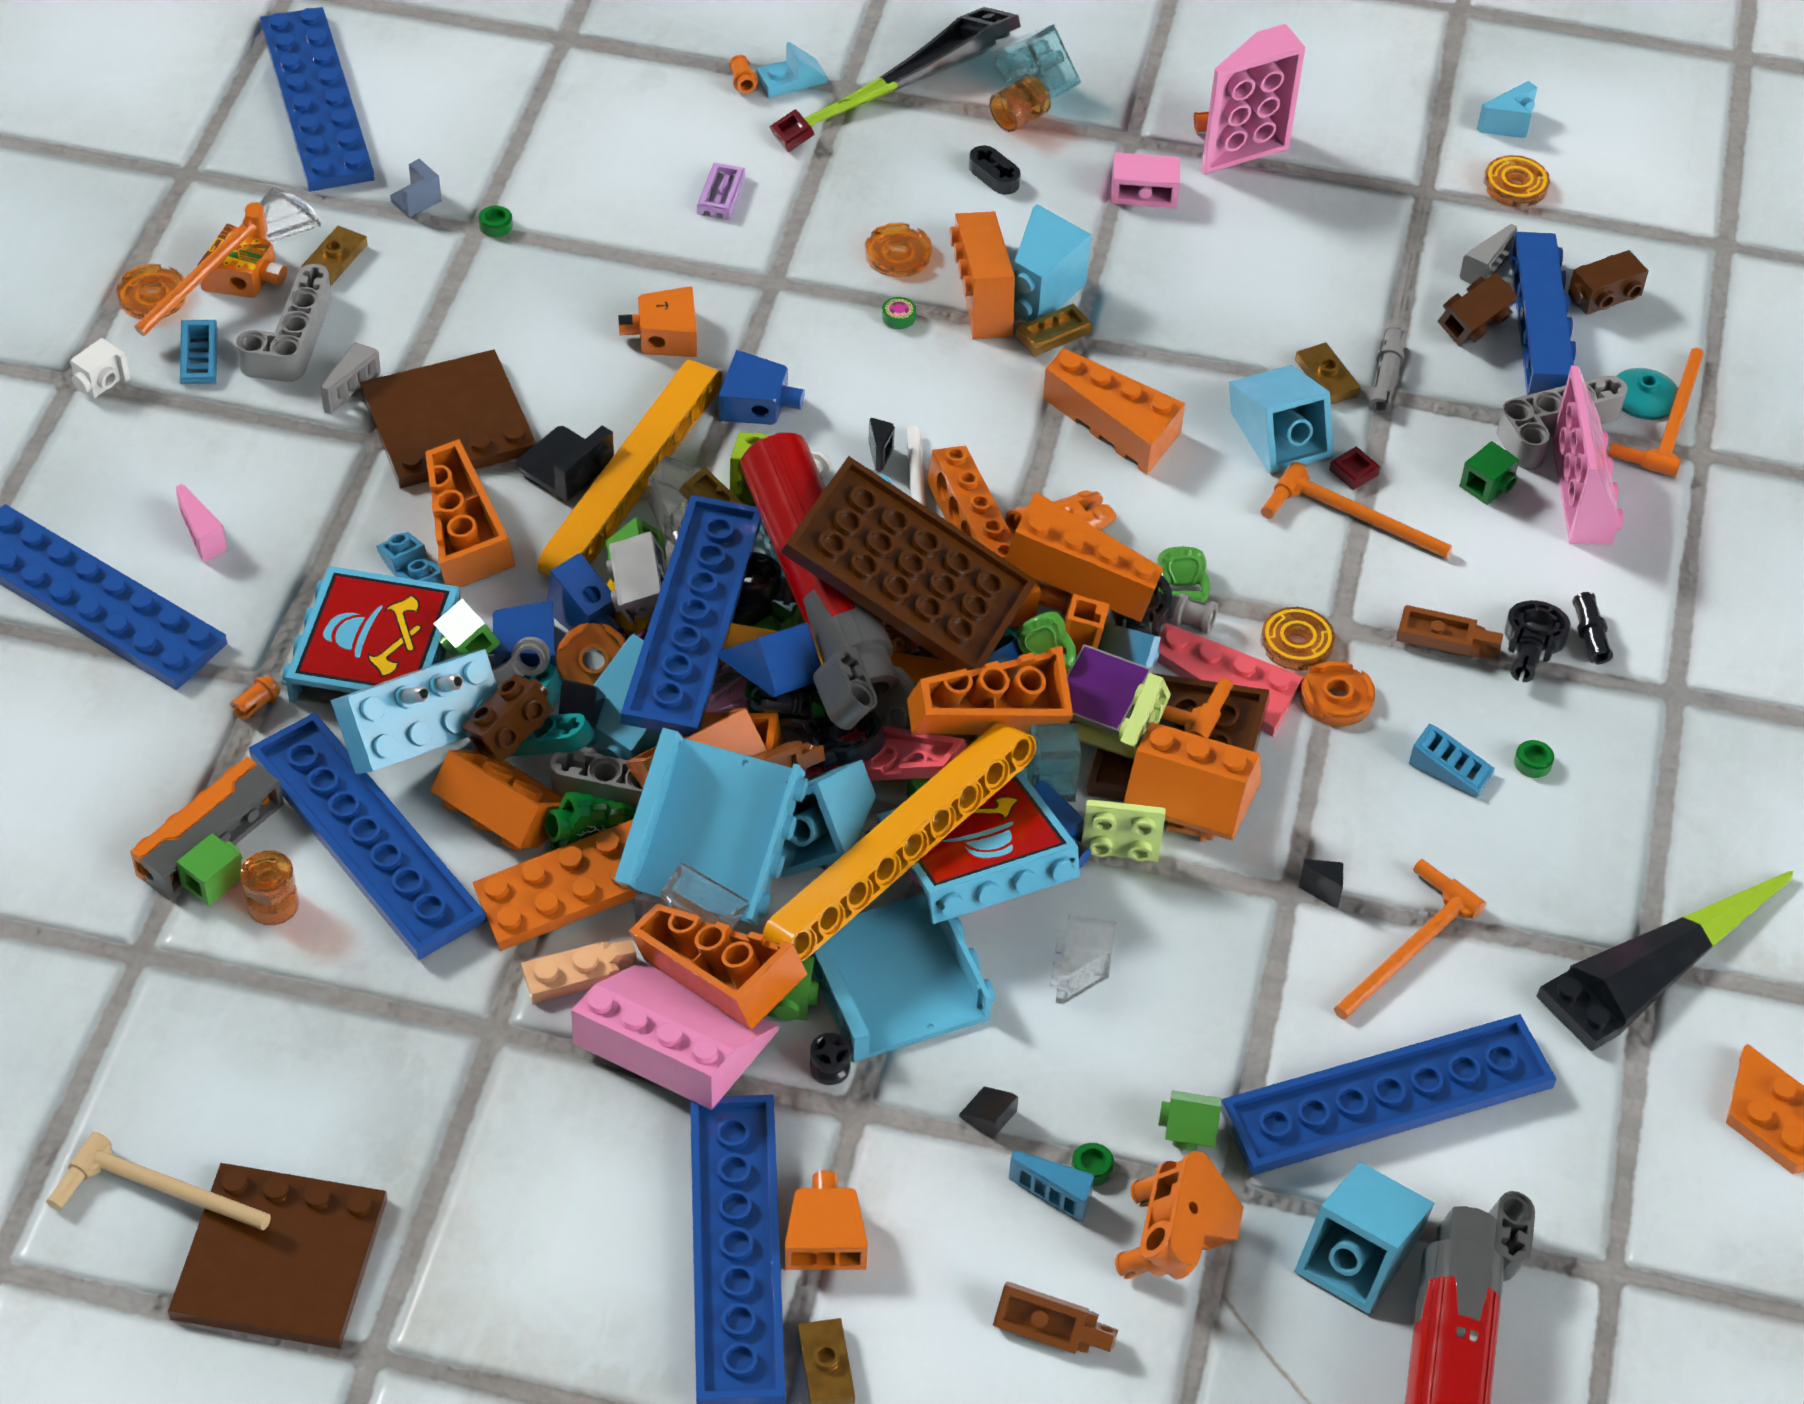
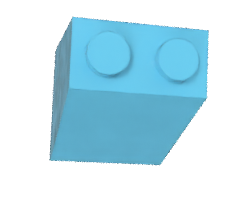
[1014,204,1091,322]
[1229,365,1334,473]
[585,634,661,760]
[781,760,876,878]
[1294,1162,1435,1314]

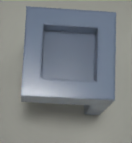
[390,159,442,218]

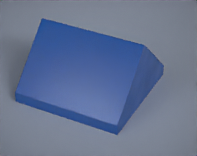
[718,622,821,697]

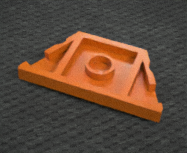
[1726,1043,1804,1174]

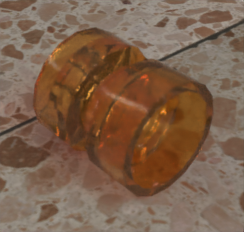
[989,75,1051,132]
[240,850,299,925]

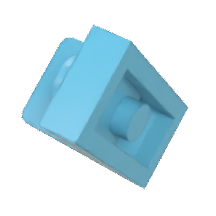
[756,42,828,98]
[1477,81,1538,138]

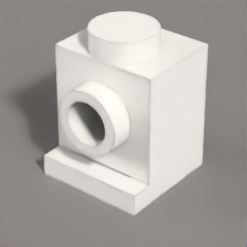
[70,338,131,398]

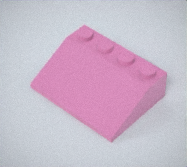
[1201,24,1305,174]
[1551,366,1623,545]
[571,962,779,1110]

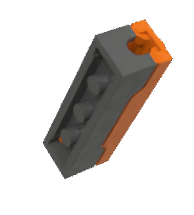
[130,757,284,900]

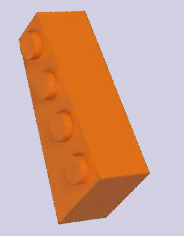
[949,211,1015,339]
[1043,348,1185,475]
[1005,491,1164,622]
[907,646,1073,735]
[629,903,807,1030]

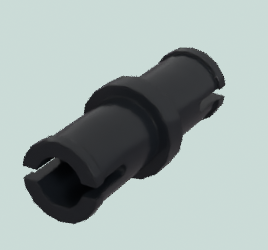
[1572,592,1613,665]

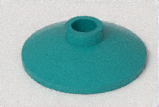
[1616,368,1678,420]

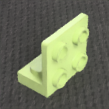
[1072,673,1171,760]
[1081,800,1166,862]

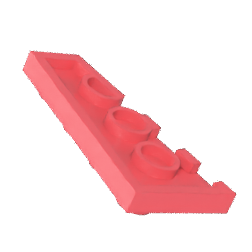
[1157,623,1303,737]
[806,726,968,781]

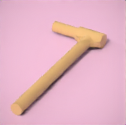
[46,1132,271,1230]

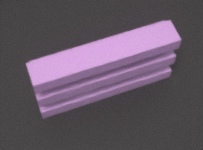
[697,163,745,220]

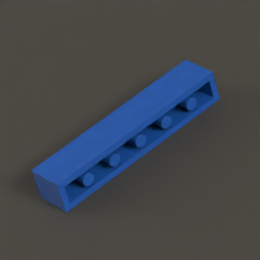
[1510,232,1578,395]

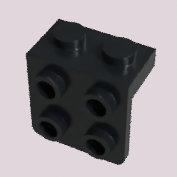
[516,425,614,502]

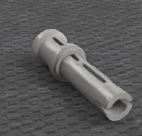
[1147,592,1218,635]

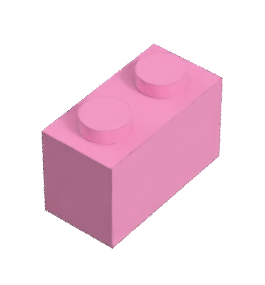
[1111,153,1180,208]

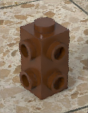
[1567,250,1649,315]
[1437,272,1519,347]
[461,674,555,763]

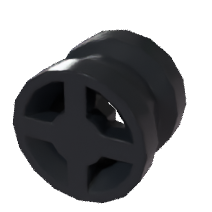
[810,1033,851,1085]

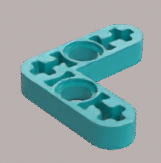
[512,664,594,756]

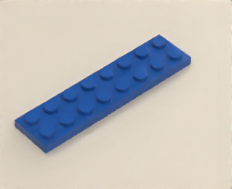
[260,7,375,192]
[620,495,762,737]
[0,504,227,690]
[249,712,486,961]
[1221,1014,1556,1176]
[690,1095,786,1404]

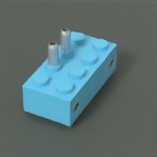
[331,649,498,774]

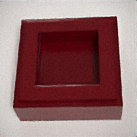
[769,109,815,152]
[1329,446,1381,490]

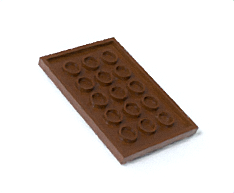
[780,456,1037,670]

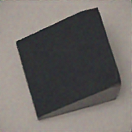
[868,418,895,472]
[558,680,606,731]
[1299,859,1343,908]
[959,1086,1019,1139]

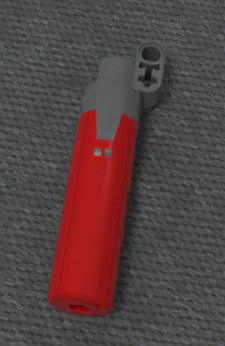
[740,432,900,730]
[1404,1191,1535,1404]

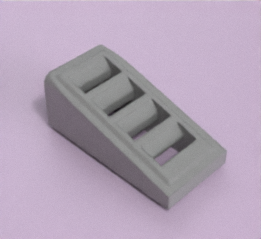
[1460,224,1517,284]
[321,342,381,414]

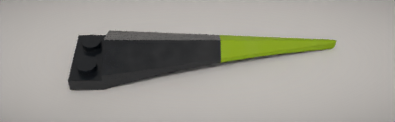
[804,7,1021,126]
[1536,871,1793,1051]

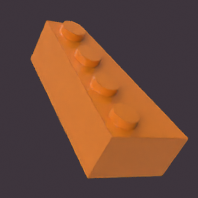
[425,439,516,588]

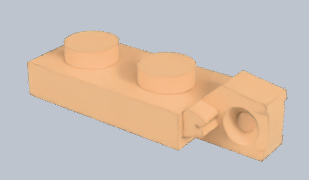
[521,940,637,1004]

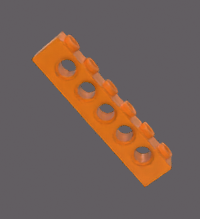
[927,445,1041,627]

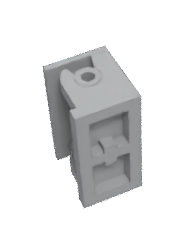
[606,531,666,624]

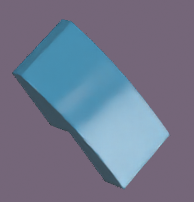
[376,532,445,584]
[1097,623,1161,669]

